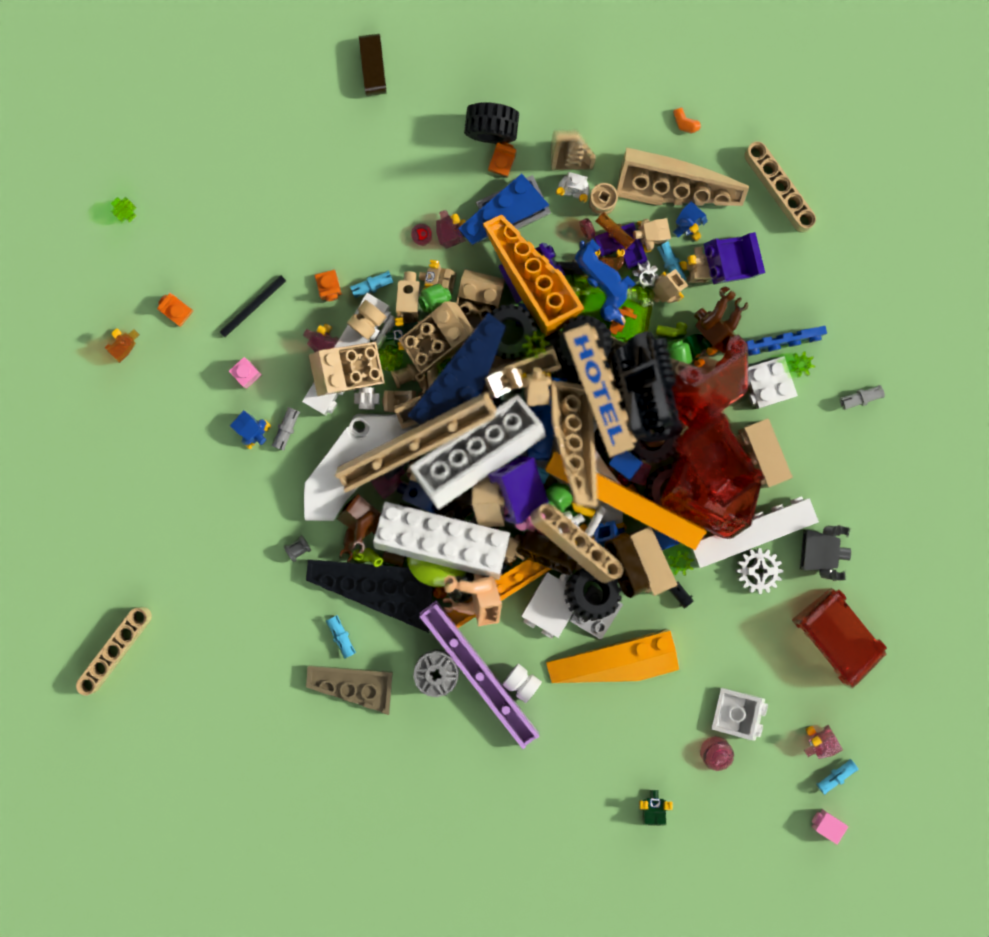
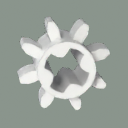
[632,261,659,289]
[354,387,380,410]

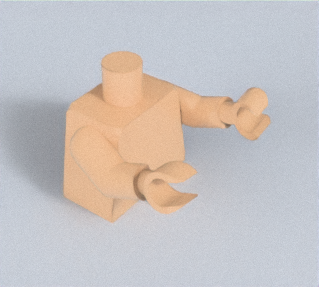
[443,574,502,627]

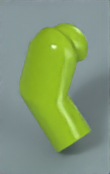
[656,322,688,338]
[352,548,383,567]

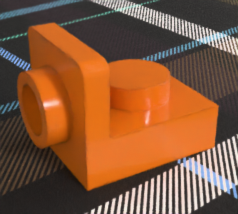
[488,142,516,178]
[315,269,342,302]
[157,293,193,327]
[609,306,637,336]

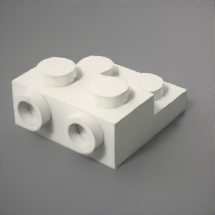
[742,356,798,409]
[712,688,768,741]

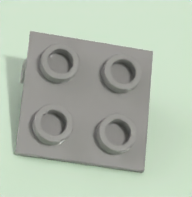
[569,584,623,640]

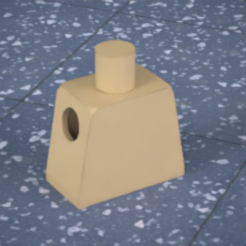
[396,271,420,323]

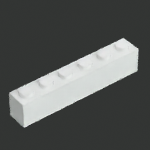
[302,293,391,416]
[690,496,819,568]

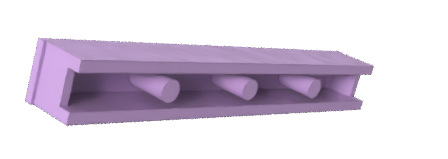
[420,600,540,749]

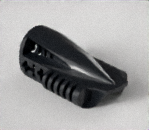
[611,331,683,442]

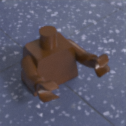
[694,287,748,356]
[336,494,381,562]

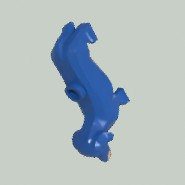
[575,239,635,326]

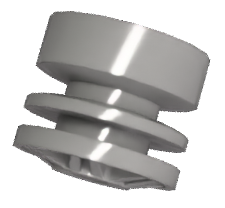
[413,649,459,697]

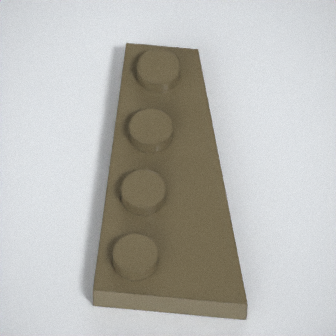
[306,665,393,715]

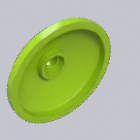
[407,557,466,587]

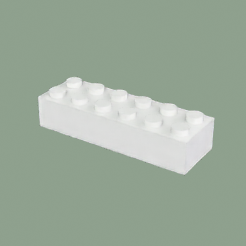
[410,395,546,509]
[373,502,510,580]

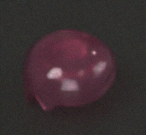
[700,736,735,772]

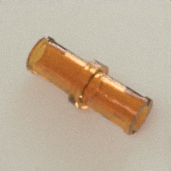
[595,212,635,250]

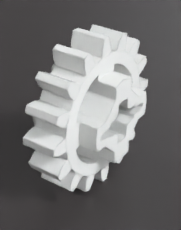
[736,548,783,594]

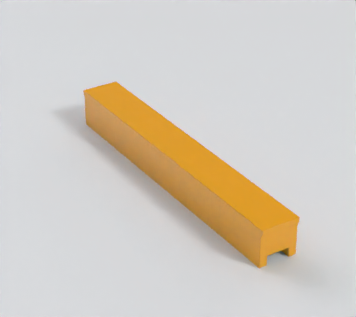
[545,449,707,550]

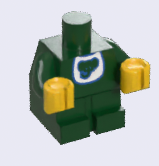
[385,317,418,350]
[683,334,718,367]
[639,790,672,826]

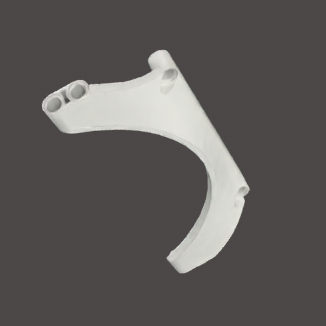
[304,414,623,524]

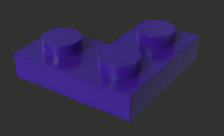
[594,222,648,270]

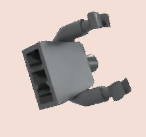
[800,525,851,581]

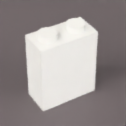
[521,572,584,639]

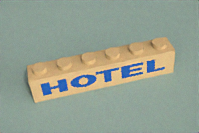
[564,324,637,457]

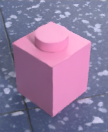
[229,357,262,389]
[811,809,848,844]

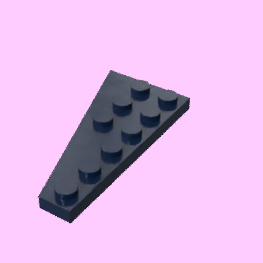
[408,312,506,425]

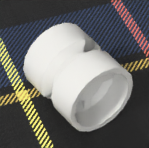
[502,663,542,703]

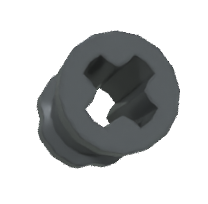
[284,535,311,562]

